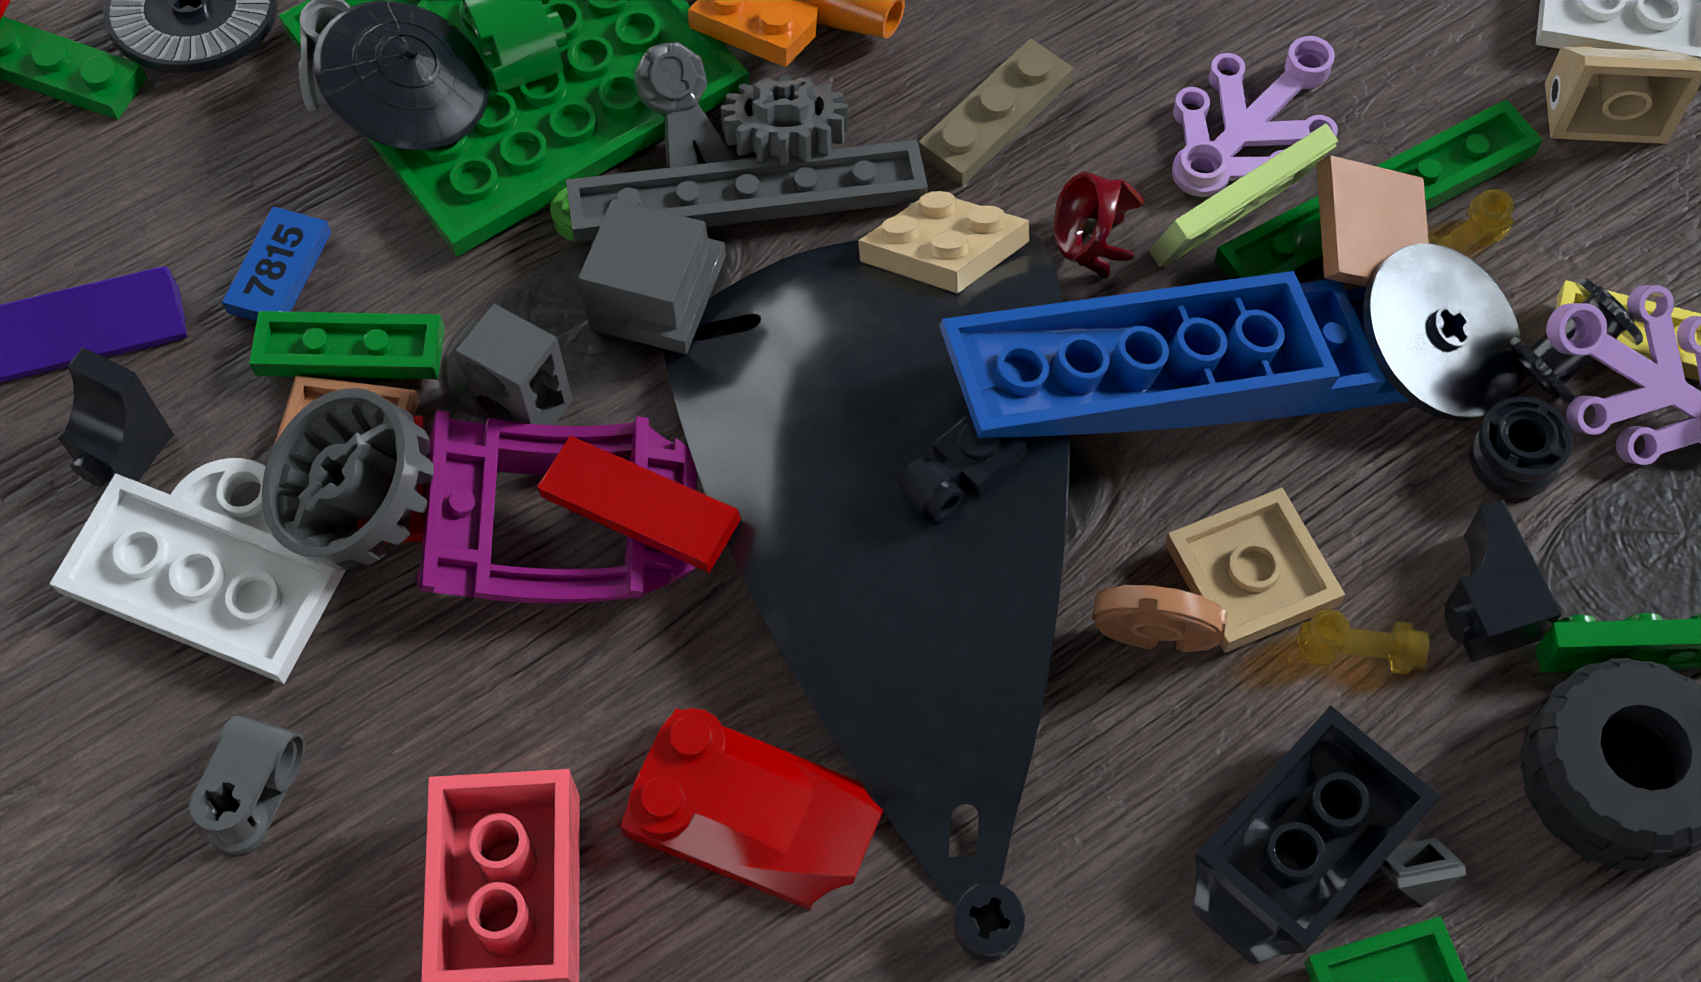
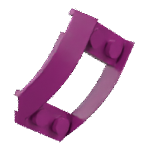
[416,410,697,603]

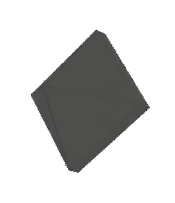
[1380,838,1466,906]

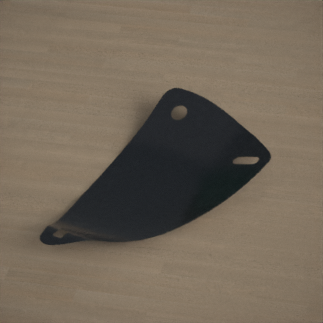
[663,233,1070,904]

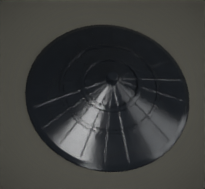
[313,1,489,150]

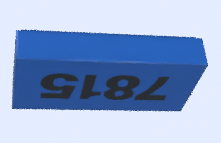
[222,207,331,321]

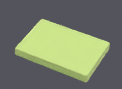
[1149,123,1338,268]

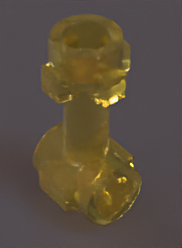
[1428,189,1514,254]
[1297,609,1429,675]

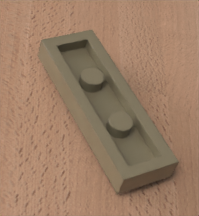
[918,38,1074,187]

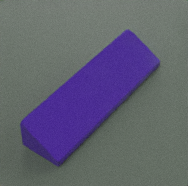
[0,266,188,383]

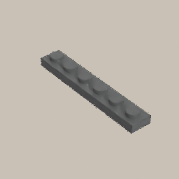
[566,140,928,243]

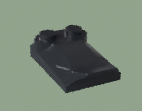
[1191,705,1441,965]

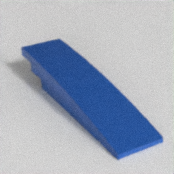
[939,271,1408,438]

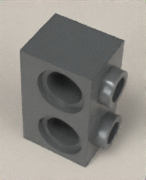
[456,303,573,425]

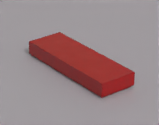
[537,435,741,573]

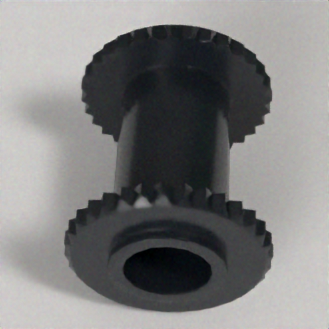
[1510,278,1643,404]

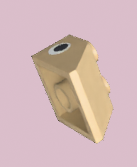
[1545,46,1701,144]

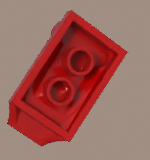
[620,708,884,910]

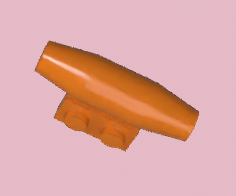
[688,0,905,67]

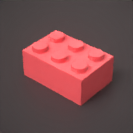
[421,769,580,982]

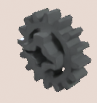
[721,75,848,164]

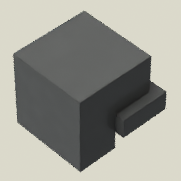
[578,198,726,355]

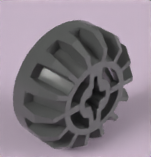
[262,388,434,570]

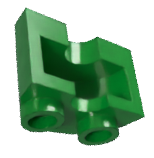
[462,0,568,92]

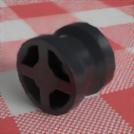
[953,882,1025,962]

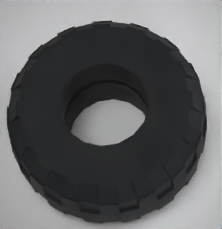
[1520,658,1701,871]

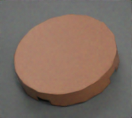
[1092,585,1227,652]

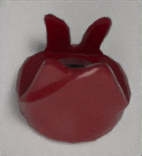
[1054,171,1144,278]

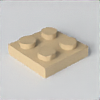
[859,191,1029,294]
[1165,487,1345,653]

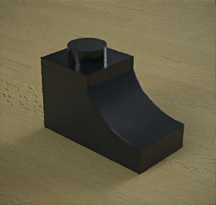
[58,347,174,487]
[1444,500,1562,662]

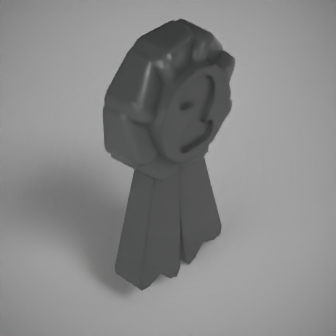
[633,42,735,168]

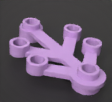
[1172,36,1338,197]
[1546,285,1701,465]

